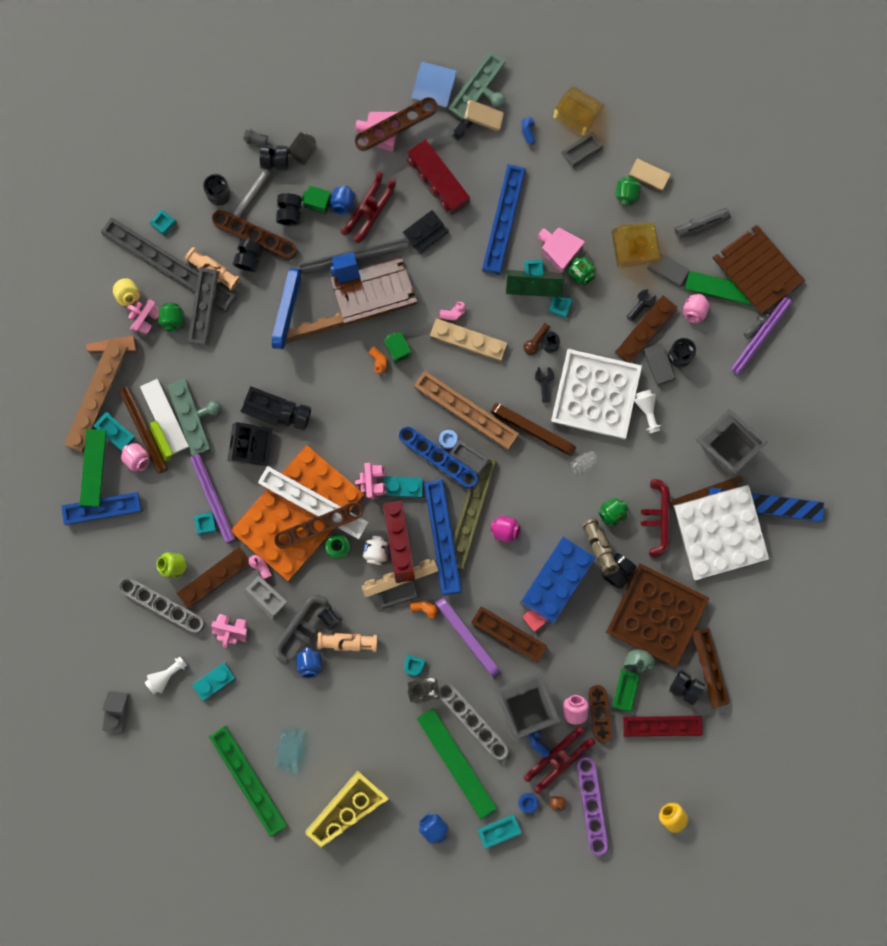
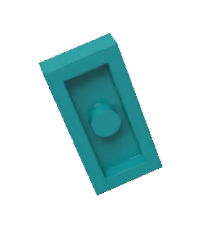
[94,412,136,451]
[384,477,423,498]
[192,662,236,701]
[477,814,521,848]

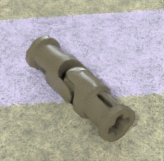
[582,518,619,575]

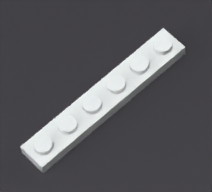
[258,466,369,539]

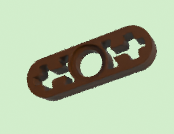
[588,685,612,742]

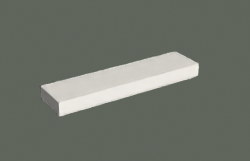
[140,379,189,455]

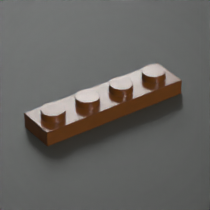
[615,295,677,363]
[177,547,249,609]
[471,606,548,663]
[692,628,730,708]

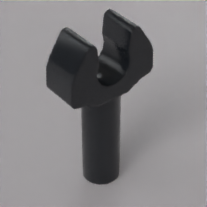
[452,120,474,141]
[627,289,656,321]
[535,367,554,403]

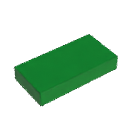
[612,669,641,712]

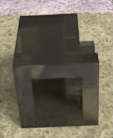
[407,677,440,703]

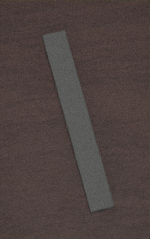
[101,217,236,312]

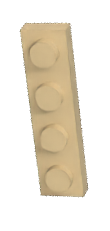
[430,318,507,362]
[361,559,438,598]

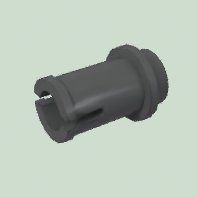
[243,129,268,146]

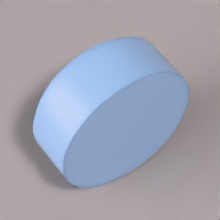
[439,430,458,450]

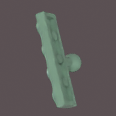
[448,51,505,121]
[167,379,222,456]

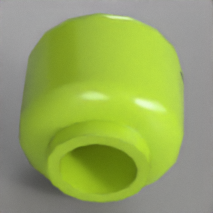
[157,552,187,578]

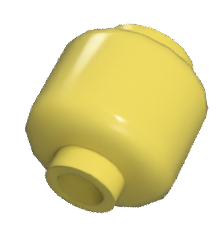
[113,279,140,307]

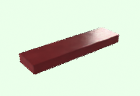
[623,716,702,737]

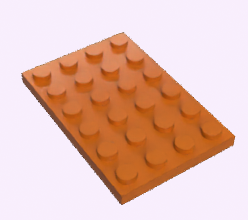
[232,445,365,582]

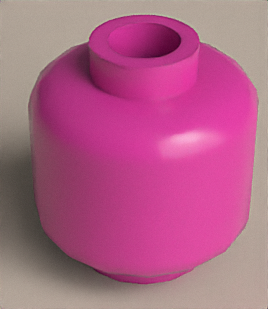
[491,516,520,543]

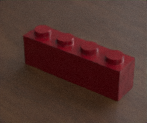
[407,139,470,215]
[383,501,415,583]

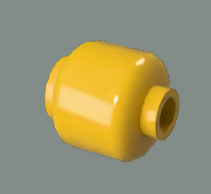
[659,803,688,833]

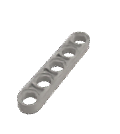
[119,578,205,633]
[438,683,508,760]

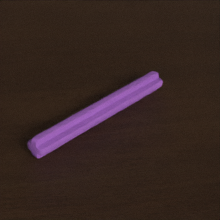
[731,297,792,375]
[190,454,235,543]

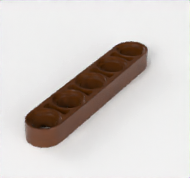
[355,97,437,151]
[212,210,297,260]
[490,403,577,456]
[274,502,364,549]

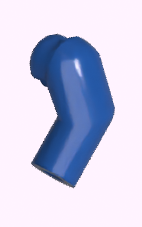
[522,117,536,145]
[528,730,550,758]

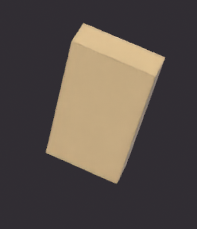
[464,100,504,131]
[629,158,670,192]

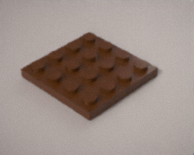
[605,563,709,668]

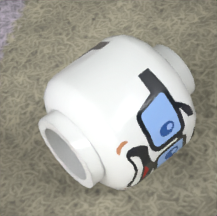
[363,536,390,565]

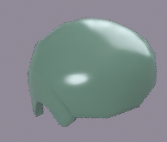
[623,649,655,672]

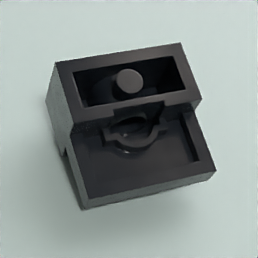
[227,422,273,467]

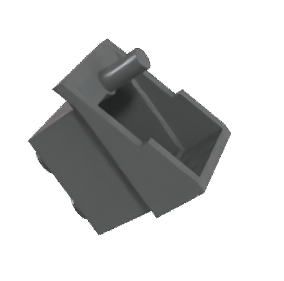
[696,409,768,477]
[495,673,560,739]

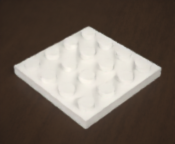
[551,349,642,440]
[673,485,769,580]

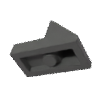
[102,691,128,733]

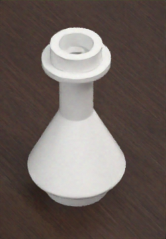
[634,390,661,434]
[145,657,187,694]

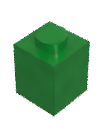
[302,185,331,215]
[384,332,411,364]

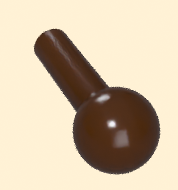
[523,323,550,355]

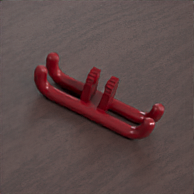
[341,172,396,243]
[641,479,670,557]
[524,726,595,794]

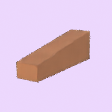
[86,336,137,354]

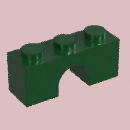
[506,270,564,298]

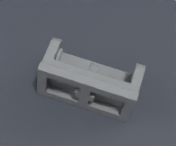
[244,576,287,620]

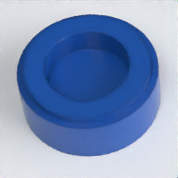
[518,793,538,813]

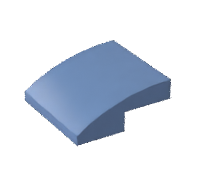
[411,61,457,107]

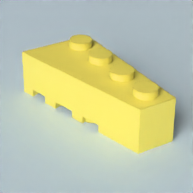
[305,771,389,847]

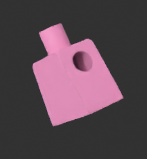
[355,112,399,152]
[537,228,585,273]

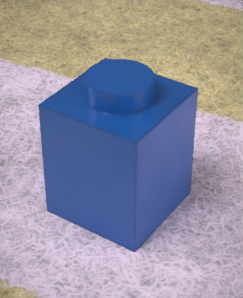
[330,252,360,283]

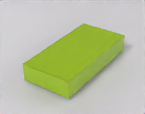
[149,420,173,462]

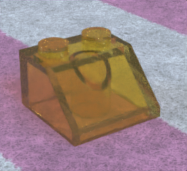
[553,86,604,136]
[611,222,661,267]

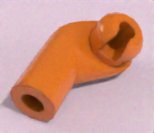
[368,346,387,374]

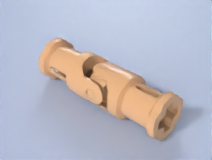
[184,247,241,291]
[318,632,377,652]

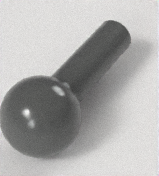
[744,312,770,339]

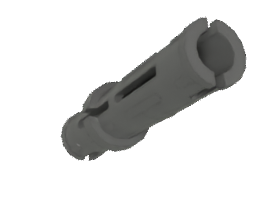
[674,208,731,239]

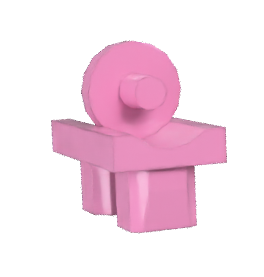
[127,299,159,334]
[355,463,387,500]
[211,614,247,648]

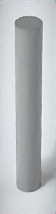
[233,170,270,218]

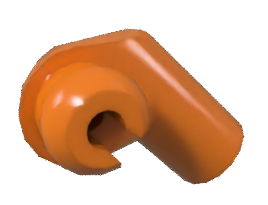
[410,600,438,619]

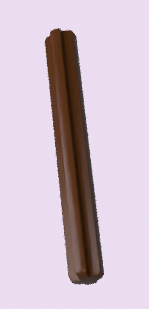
[119,387,167,473]

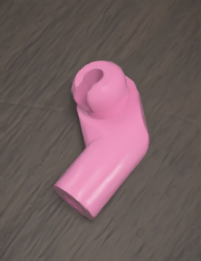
[439,302,466,321]
[249,555,272,580]

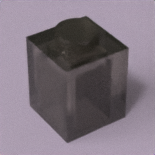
[288,131,317,166]

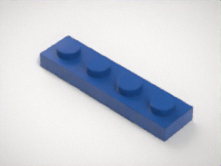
[61,492,142,525]

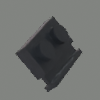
[403,210,449,254]
[240,386,286,426]

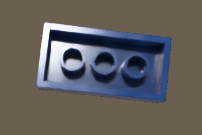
[520,537,596,625]

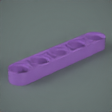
[435,597,501,679]
[577,758,608,855]

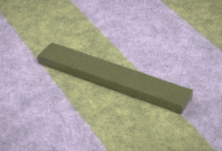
[453,458,497,570]

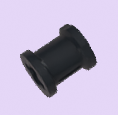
[542,332,560,353]
[317,605,342,631]

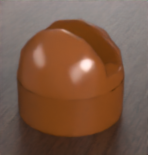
[550,796,566,812]

